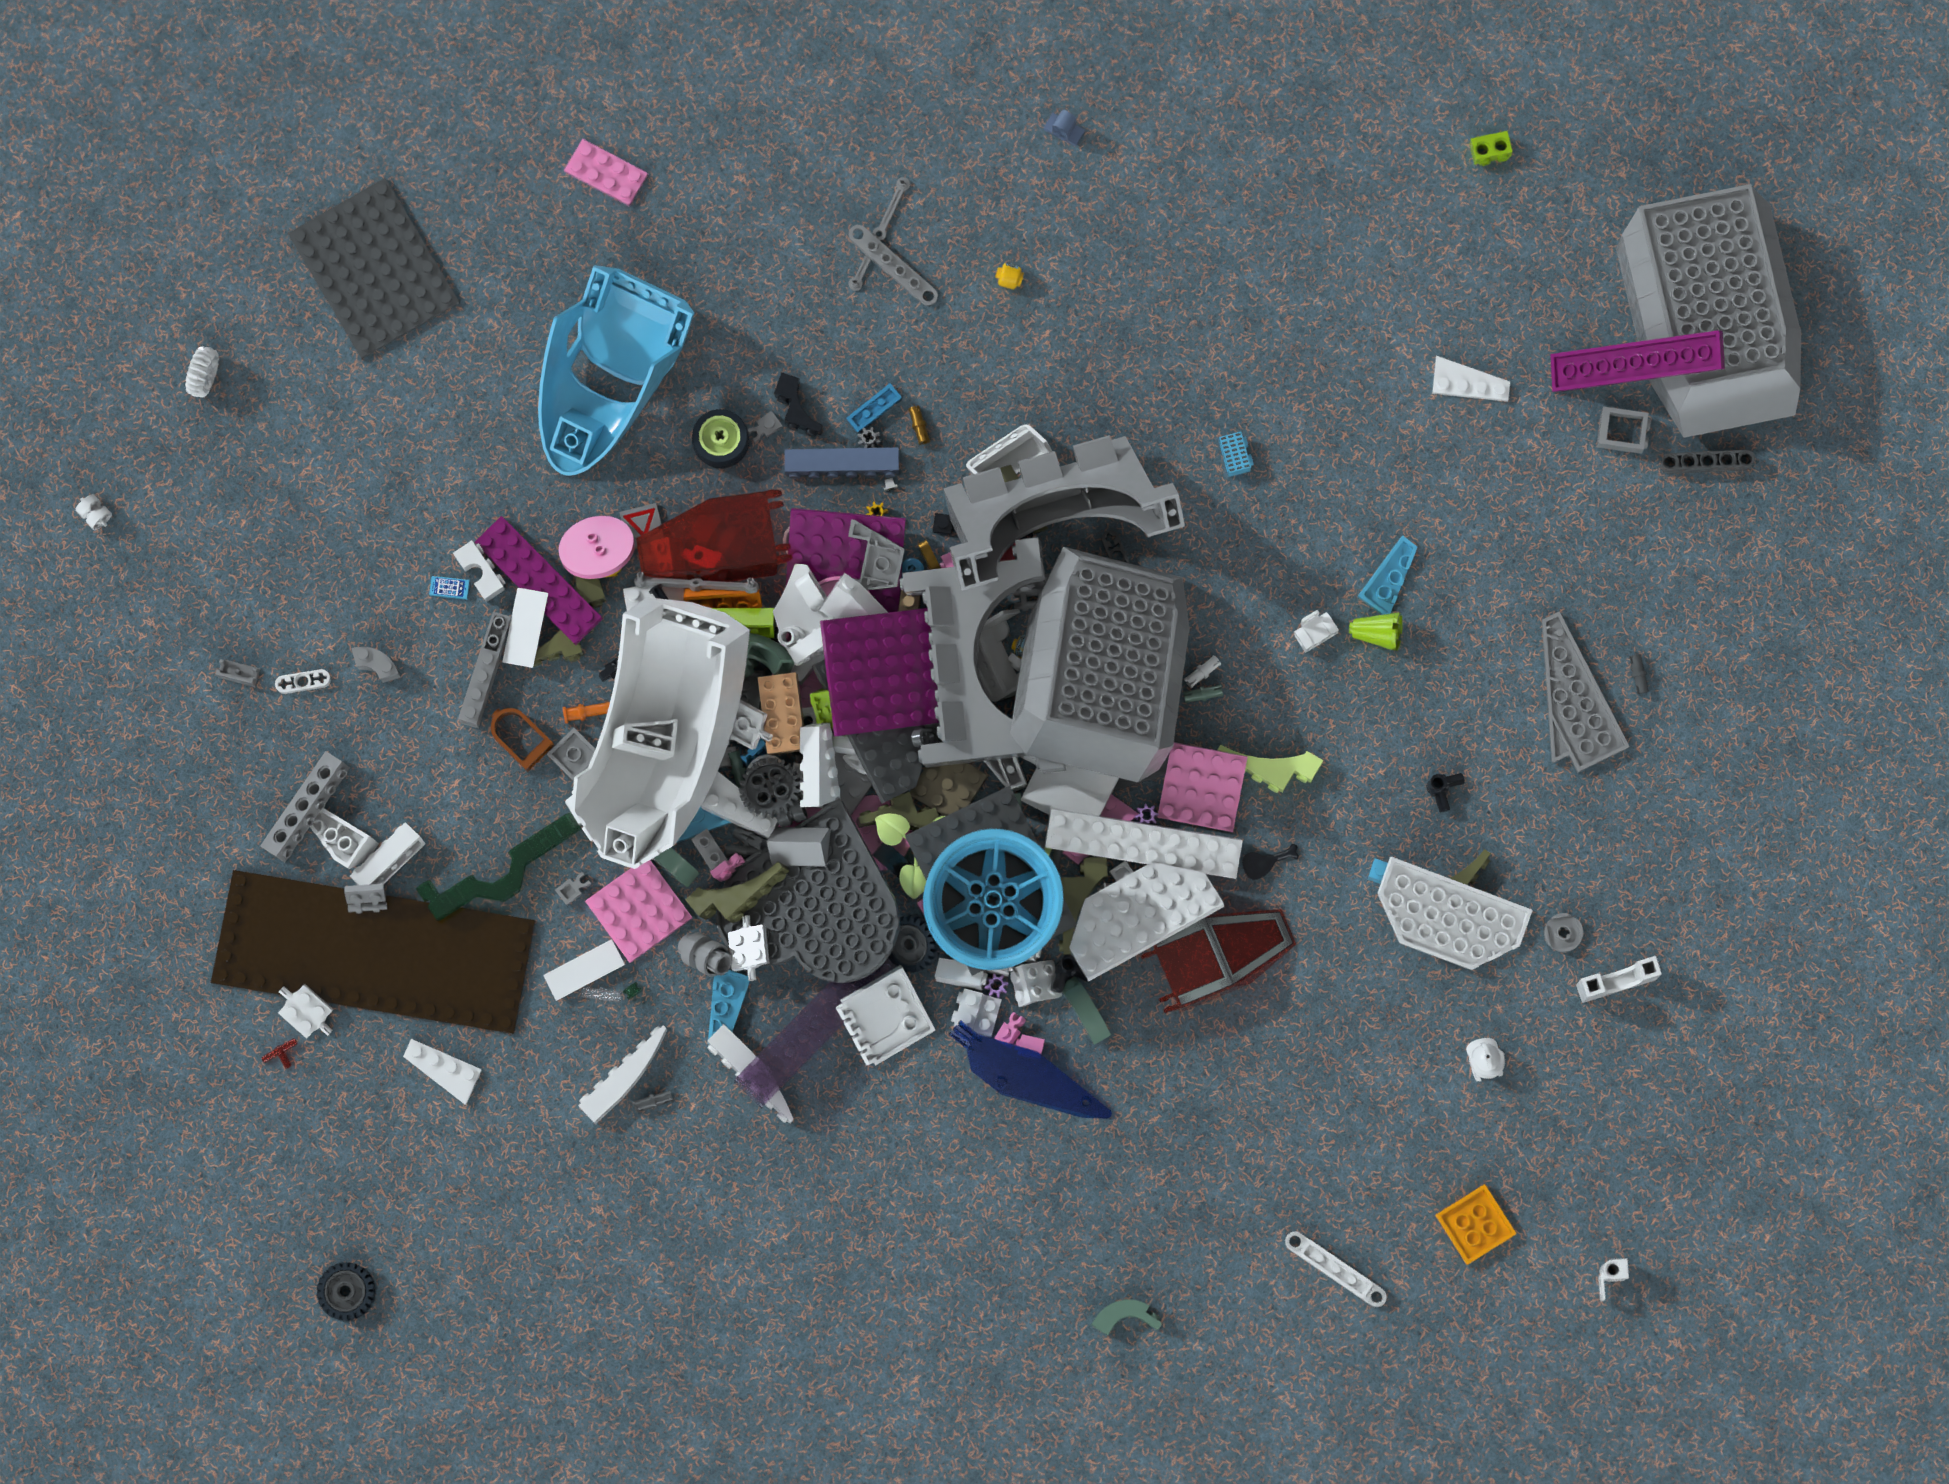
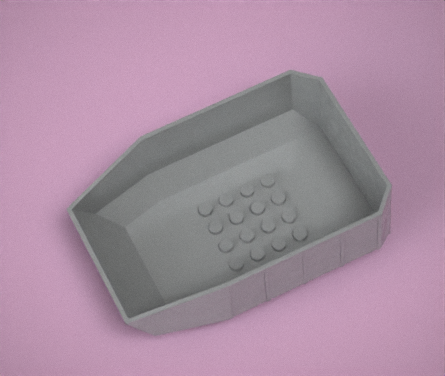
[1616,184,1801,438]
[1010,547,1190,782]

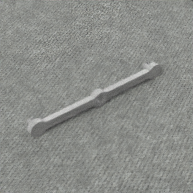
[849,177,910,291]
[634,572,759,593]

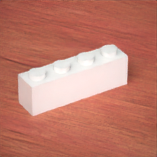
[350,822,426,885]

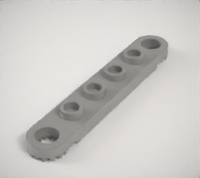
[849,225,938,306]

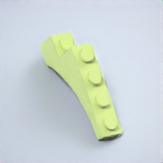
[1218,745,1323,793]

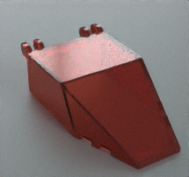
[636,490,793,582]

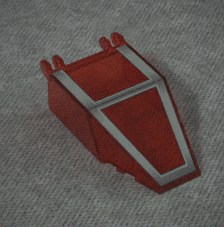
[1141,909,1296,1013]

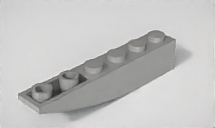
[458,612,511,729]

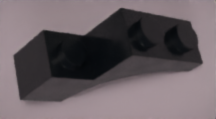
[774,372,823,437]

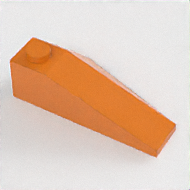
[684,588,762,608]

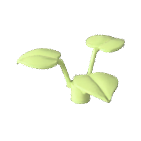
[875,813,945,899]

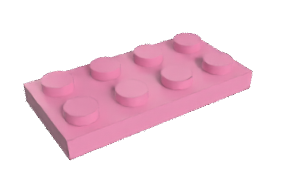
[564,139,648,207]

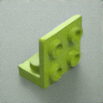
[809,688,833,729]

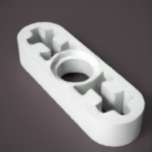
[275,669,331,694]

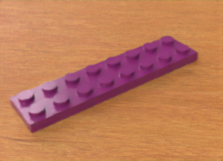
[474,516,603,645]

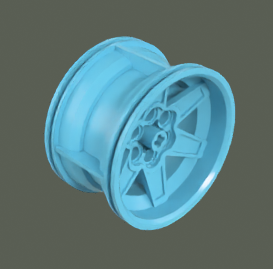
[923,829,1063,970]

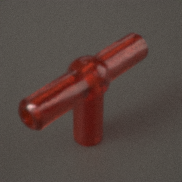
[261,1038,298,1069]

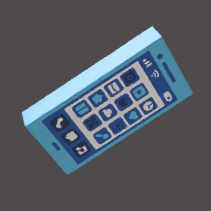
[429,576,470,600]

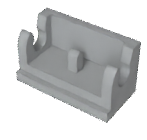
[215,659,260,687]

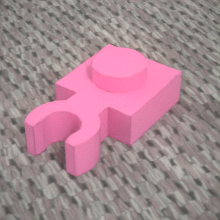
[710,853,745,882]
[994,1012,1026,1049]

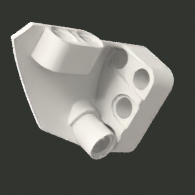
[773,564,832,666]

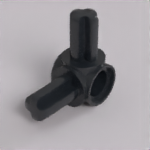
[1426,773,1465,812]
[1052,955,1091,993]

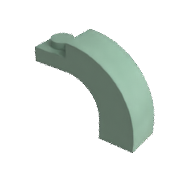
[747,633,794,675]
[652,847,700,888]
[1062,977,1111,1045]
[1091,1300,1162,1336]

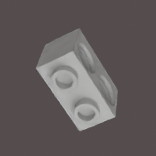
[691,829,728,871]

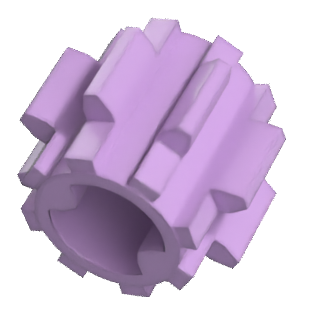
[1135,803,1159,825]
[985,973,1008,998]

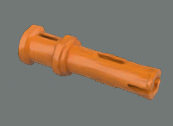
[562,702,610,724]

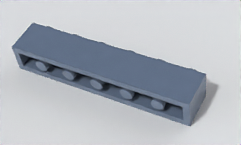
[785,448,899,479]

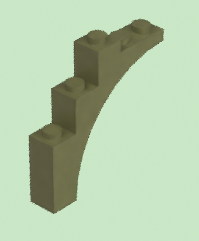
[533,576,606,667]
[856,792,939,831]

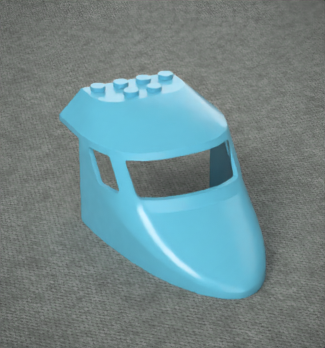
[538,265,694,476]

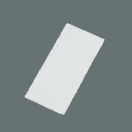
[502,588,548,668]
[543,939,625,1001]

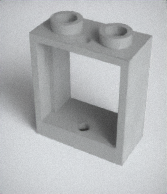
[1597,407,1651,454]

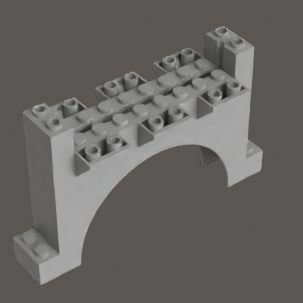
[943,435,1185,591]
[900,538,1066,773]

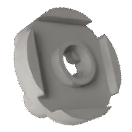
[1544,913,1583,953]

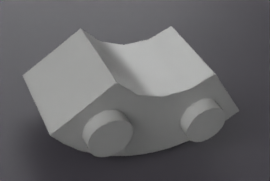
[351,647,401,683]

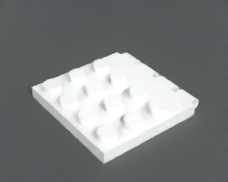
[836,965,935,1065]

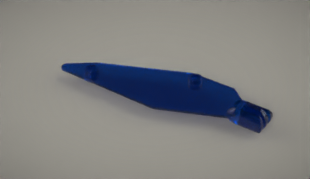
[949,1020,1112,1119]

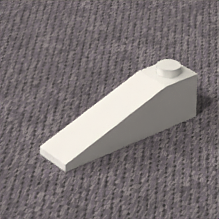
[820,573,888,619]
[310,809,379,869]

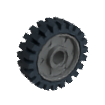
[888,914,941,973]
[316,1262,376,1321]

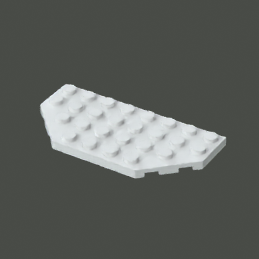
[1377,857,1532,970]
[1069,862,1225,981]

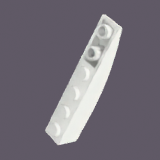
[707,1024,794,1124]
[578,1025,667,1124]

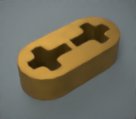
[918,540,941,570]

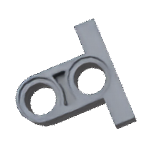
[1043,110,1085,147]

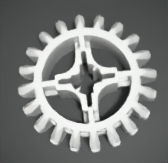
[185,346,219,397]

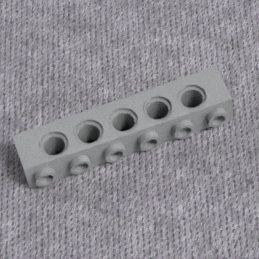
[260,751,350,863]

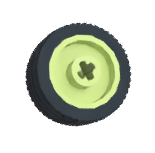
[692,409,749,469]

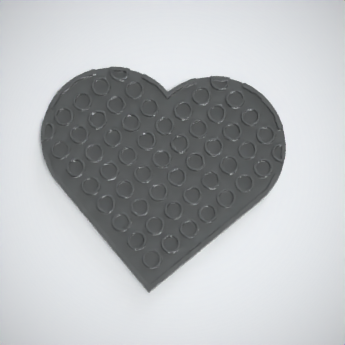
[716,798,900,983]

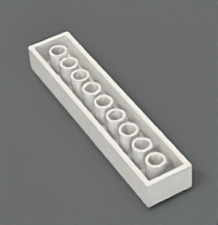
[1044,808,1242,879]

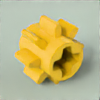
[865,502,888,516]

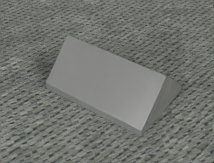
[767,827,831,867]

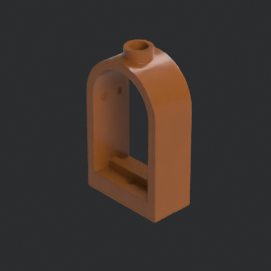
[491,708,555,772]

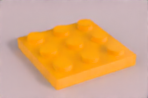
[1435,1184,1517,1265]

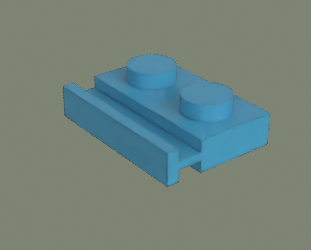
[740,738,767,768]

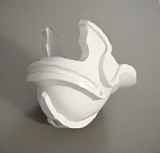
[1466,1038,1505,1081]

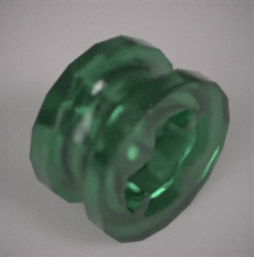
[623,982,642,1000]

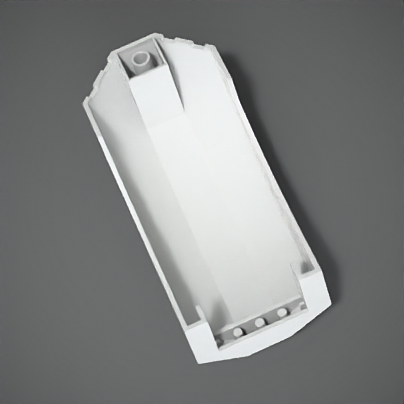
[571,597,750,869]

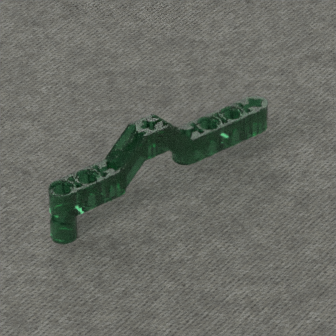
[416,812,582,921]

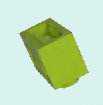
[1469,131,1513,166]

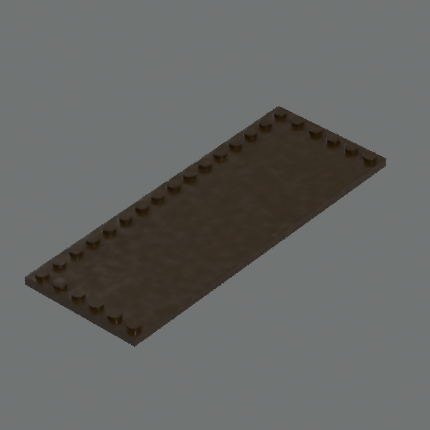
[211,870,535,1034]

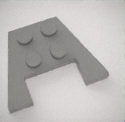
[840,519,905,590]

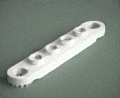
[1285,1232,1387,1307]

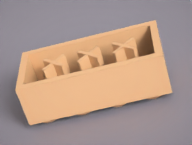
[757,672,804,755]

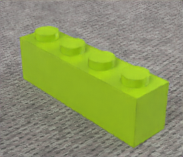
[711,608,775,638]

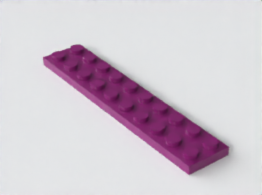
[1550,330,1725,392]

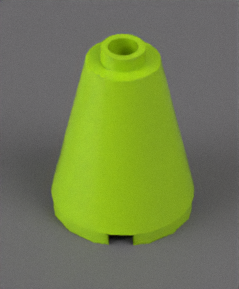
[1349,613,1403,651]

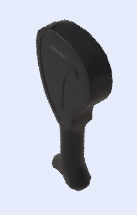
[1242,844,1299,880]

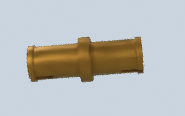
[908,405,930,445]

